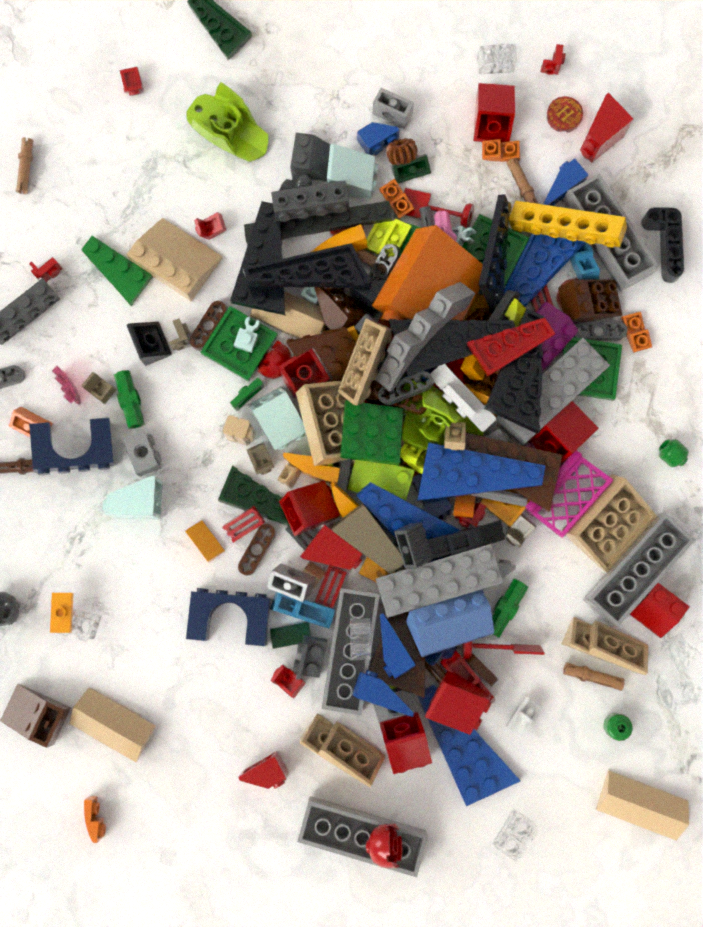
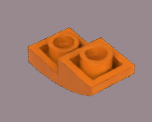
[482,139,520,162]
[379,179,414,219]
[621,311,652,353]
[453,495,476,518]
[84,796,106,843]

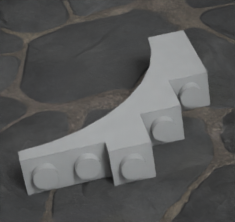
[375,282,475,391]

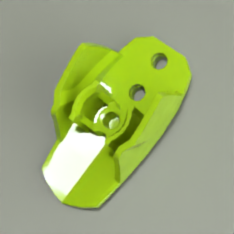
[186,82,268,162]
[401,381,484,450]

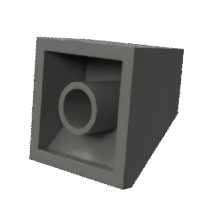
[290,132,330,181]

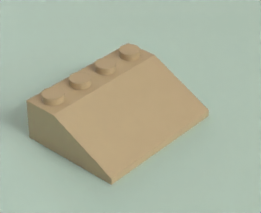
[126,218,223,301]
[338,319,392,406]
[296,381,348,466]
[562,474,657,573]

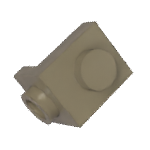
[169,318,190,350]
[82,372,117,404]
[246,442,274,475]
[505,514,537,548]

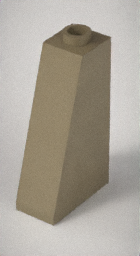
[332,503,404,574]

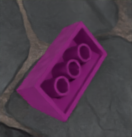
[536,302,579,372]

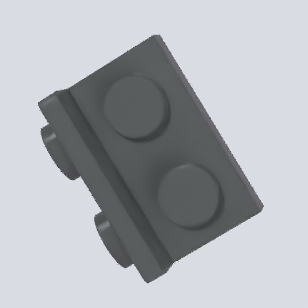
[293,635,327,680]

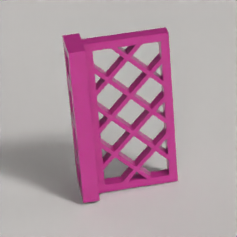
[525,450,613,539]

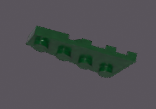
[187,0,252,60]
[218,465,290,527]

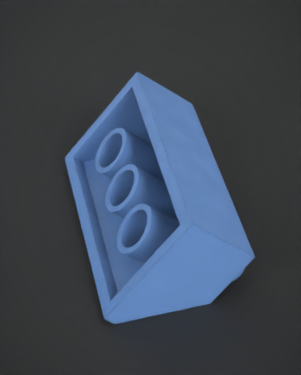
[406,589,494,657]

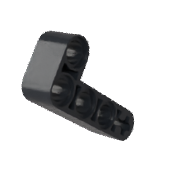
[641,207,684,283]

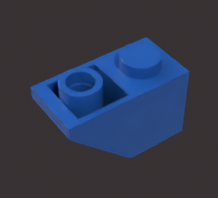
[357,122,400,155]

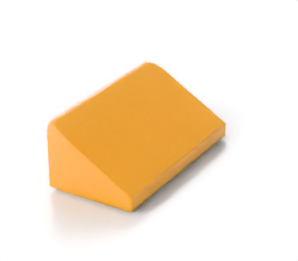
[185,520,225,562]

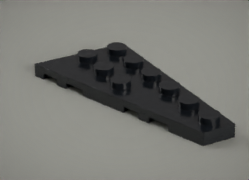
[478,194,512,313]
[230,201,286,315]
[243,243,371,288]
[388,319,515,376]

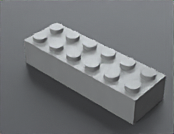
[563,173,659,291]
[496,338,610,446]
[583,513,696,627]
[376,544,503,618]
[321,588,380,715]
[297,796,428,877]

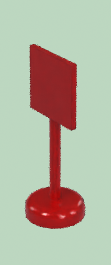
[404,188,474,228]
[463,641,545,659]

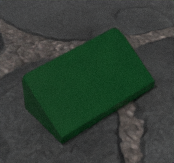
[390,154,431,184]
[270,622,311,649]

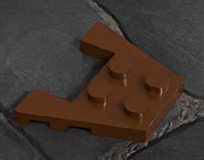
[286,327,356,382]

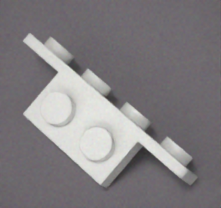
[430,364,496,432]

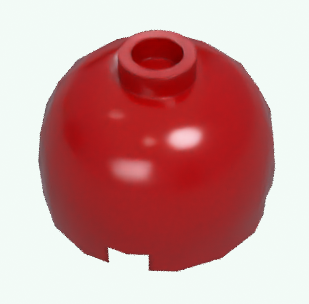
[257,340,292,379]
[366,824,402,869]

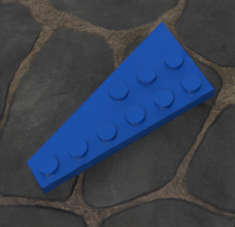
[504,222,586,307]
[417,443,545,501]
[356,482,461,563]
[417,685,521,807]

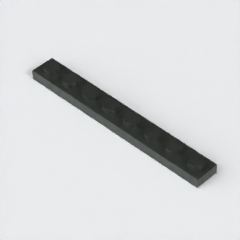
[244,201,392,245]

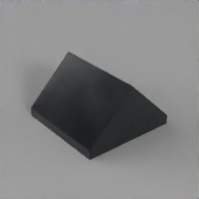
[351,279,387,318]
[126,321,172,366]

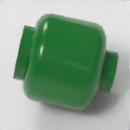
[659,439,689,467]
[603,713,633,741]

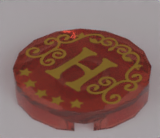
[546,96,583,133]

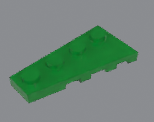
[81,236,153,306]

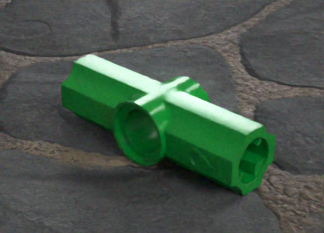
[114,370,145,429]
[492,578,528,638]

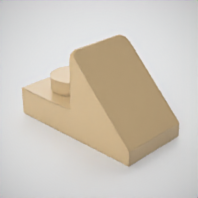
[444,422,466,450]

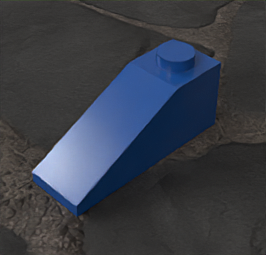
[543,158,589,206]
[380,613,416,680]
[352,670,414,717]

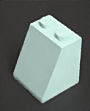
[327,144,378,199]
[249,386,306,450]
[103,476,163,519]

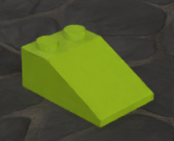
[347,460,415,500]

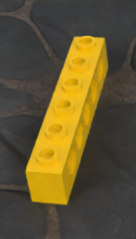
[508,201,627,247]

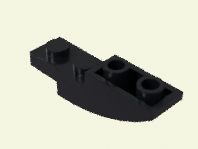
[427,520,505,559]

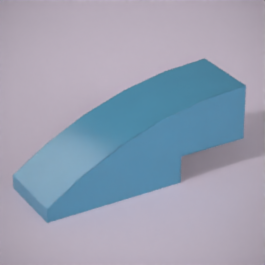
[570,243,600,280]
[270,592,335,629]

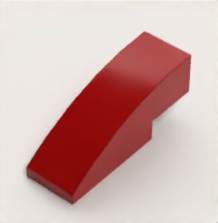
[441,651,495,703]

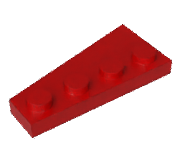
[466,317,555,377]

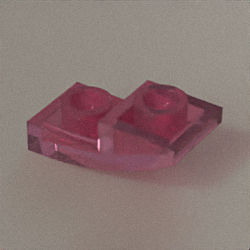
[52,366,82,405]

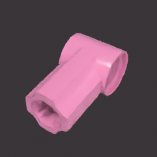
[433,211,457,241]

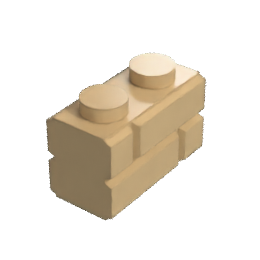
[223,415,256,446]

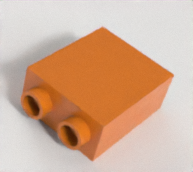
[372,225,483,328]

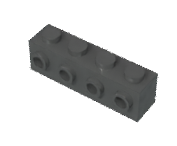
[271,181,349,222]
[0,278,60,345]

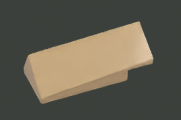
[250,291,326,339]
[561,617,648,675]
[69,687,156,762]
[300,713,385,787]
[596,770,689,841]

